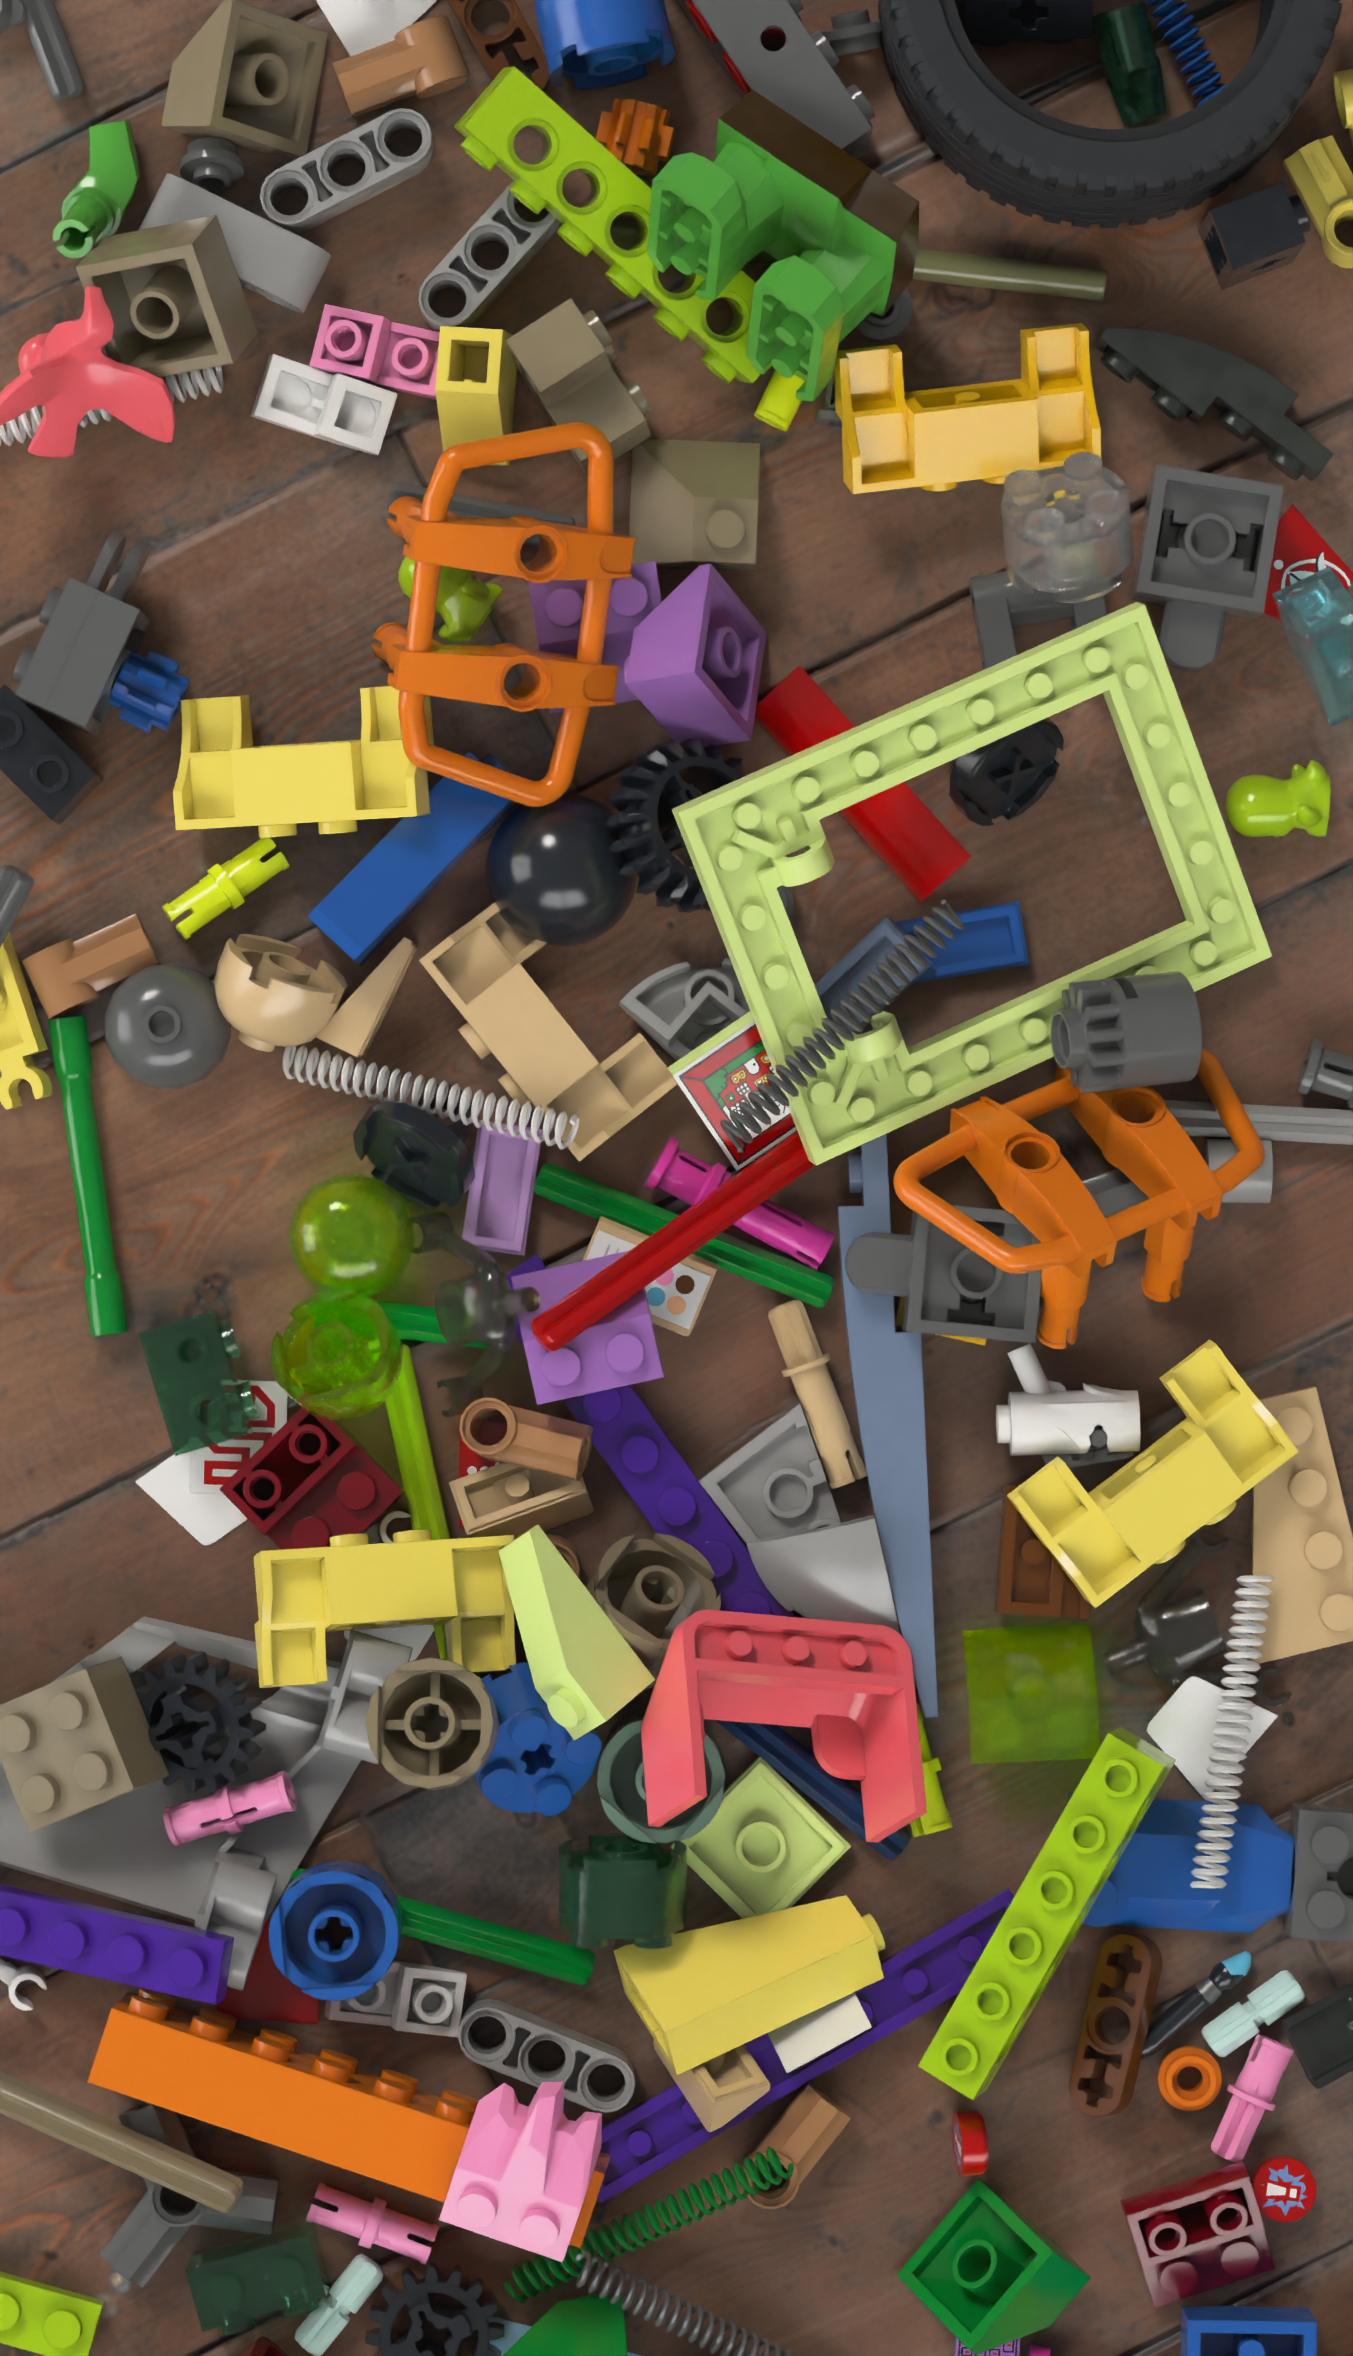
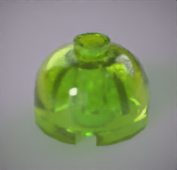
[288,1173,416,1299]
[270,1288,403,1420]

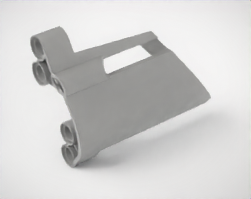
[0,1616,413,1991]

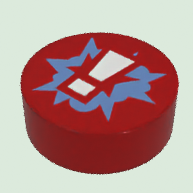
[952,2110,988,2177]
[1251,2155,1316,2222]

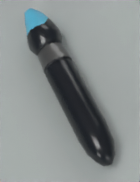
[1141,1951,1252,2060]

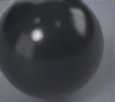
[486,793,638,946]

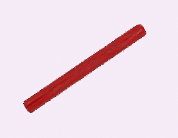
[531,1131,815,1352]

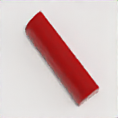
[754,665,971,903]

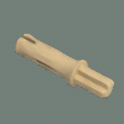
[768,1300,867,1489]

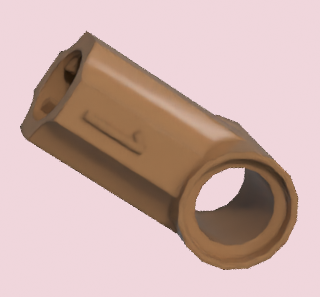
[332,16,470,118]
[22,913,160,1020]
[459,1398,594,1481]
[742,2082,852,2209]

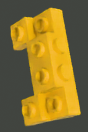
[834,323,1101,494]

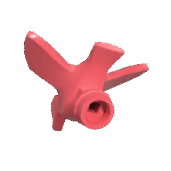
[0,286,176,458]

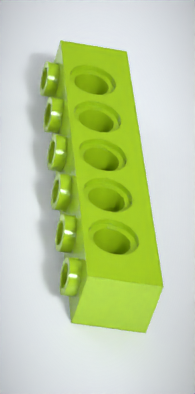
[454,66,761,384]
[918,1727,1176,2100]

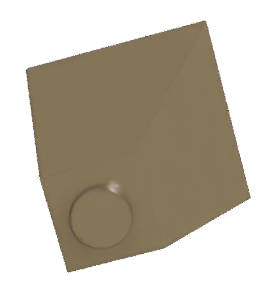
[161,0,328,158]
[629,439,760,572]

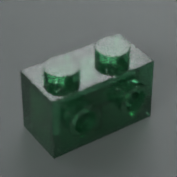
[138,1311,260,1456]
[185,2222,331,2336]

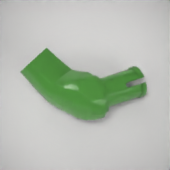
[52,121,140,259]

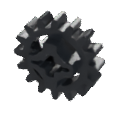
[135,1651,266,1794]
[365,2262,505,2356]

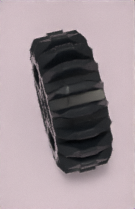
[604,739,743,913]

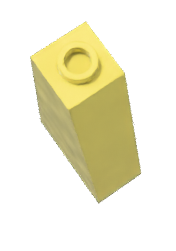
[614,1895,885,2075]

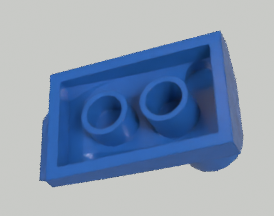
[1068,1792,1294,1933]

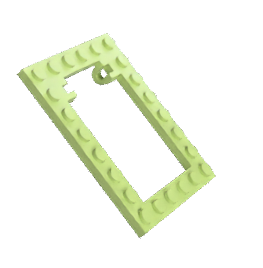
[672,602,1272,1166]

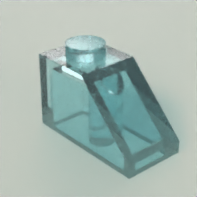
[1272,566,1353,727]

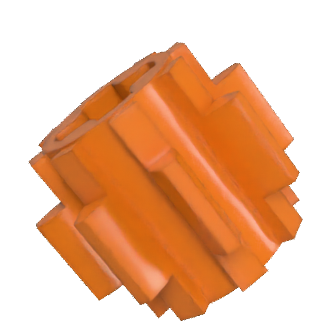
[595,98,675,176]

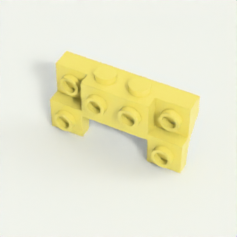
[173,686,434,838]
[1007,1339,1299,1609]
[254,1530,516,1688]

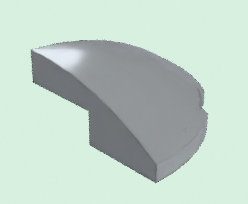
[619,958,750,1061]
[746,1515,900,1634]

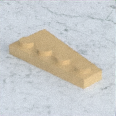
[1250,1386,1353,1664]

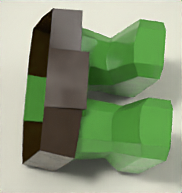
[647,90,919,401]

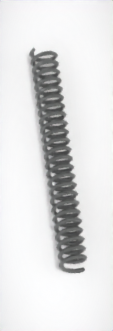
[720,900,964,1152]
[575,2250,801,2356]

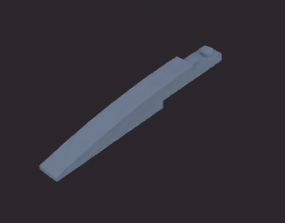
[836,1133,938,1717]

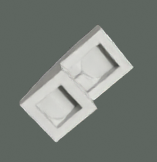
[250,354,398,455]

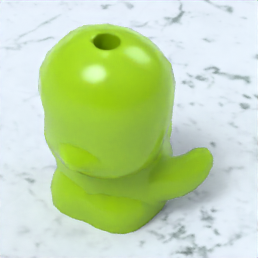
[398,557,503,642]
[1226,760,1331,838]

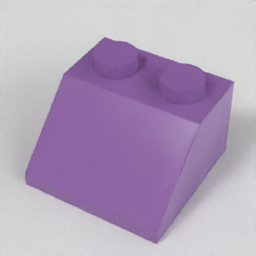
[528,561,662,715]
[624,563,767,747]
[511,1251,664,1405]

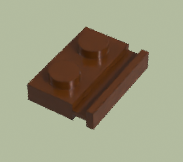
[994,1484,1092,1620]

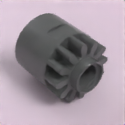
[1050,971,1202,1093]

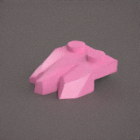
[439,2082,602,2262]

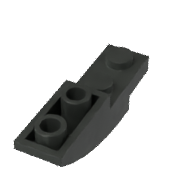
[1095,327,1334,482]

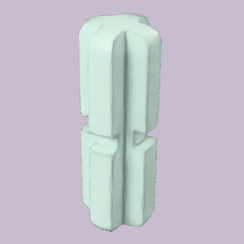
[1202,1970,1305,2057]
[295,2254,384,2356]

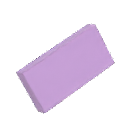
[461,1120,543,1255]

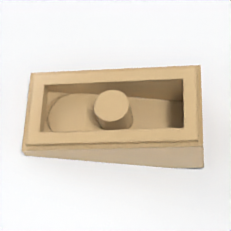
[315,937,417,1059]

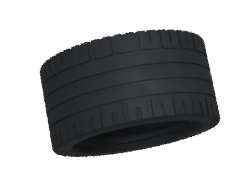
[878,0,1343,228]

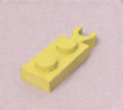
[0,932,52,1110]

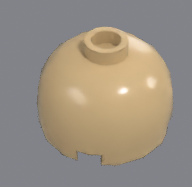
[214,934,347,1052]

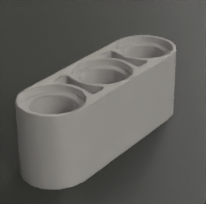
[260,108,434,234]
[139,173,332,314]
[418,181,561,332]
[458,1999,635,2113]

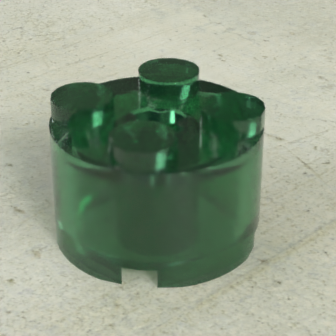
[558,1833,687,1949]

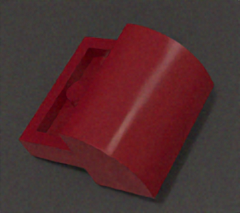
[219,1399,406,1550]
[1120,2161,1276,2308]

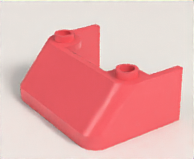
[641,1609,927,1843]

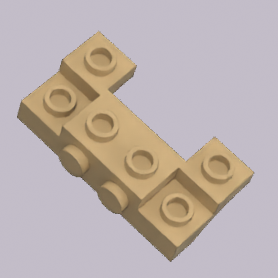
[419,903,678,1162]

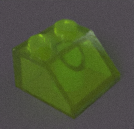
[962,1624,1100,1764]

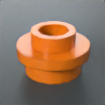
[1157,2046,1222,2111]

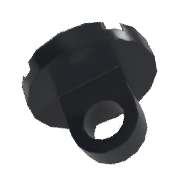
[949,717,1064,826]
[353,1084,475,1208]

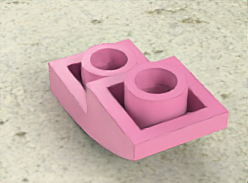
[309,304,440,400]

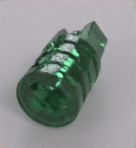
[1092,3,1167,126]

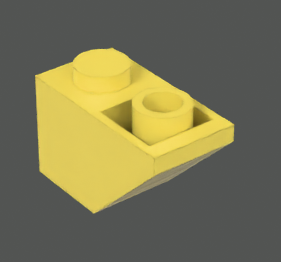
[435,326,517,466]

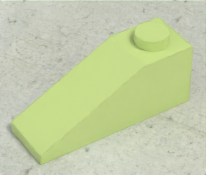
[498,1524,655,1740]

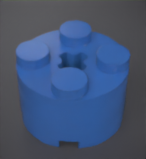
[534,0,676,90]
[473,1662,602,1816]
[269,1861,403,2001]

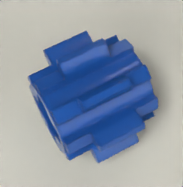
[109,650,191,733]

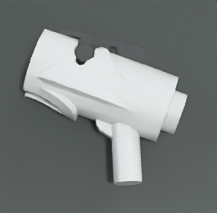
[996,1343,1141,1468]

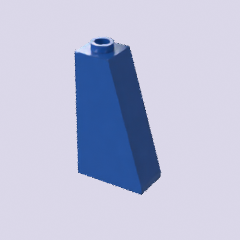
[307,751,515,966]

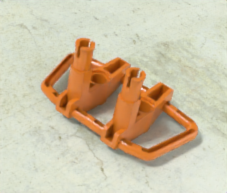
[372,422,636,807]
[893,1048,1265,1349]

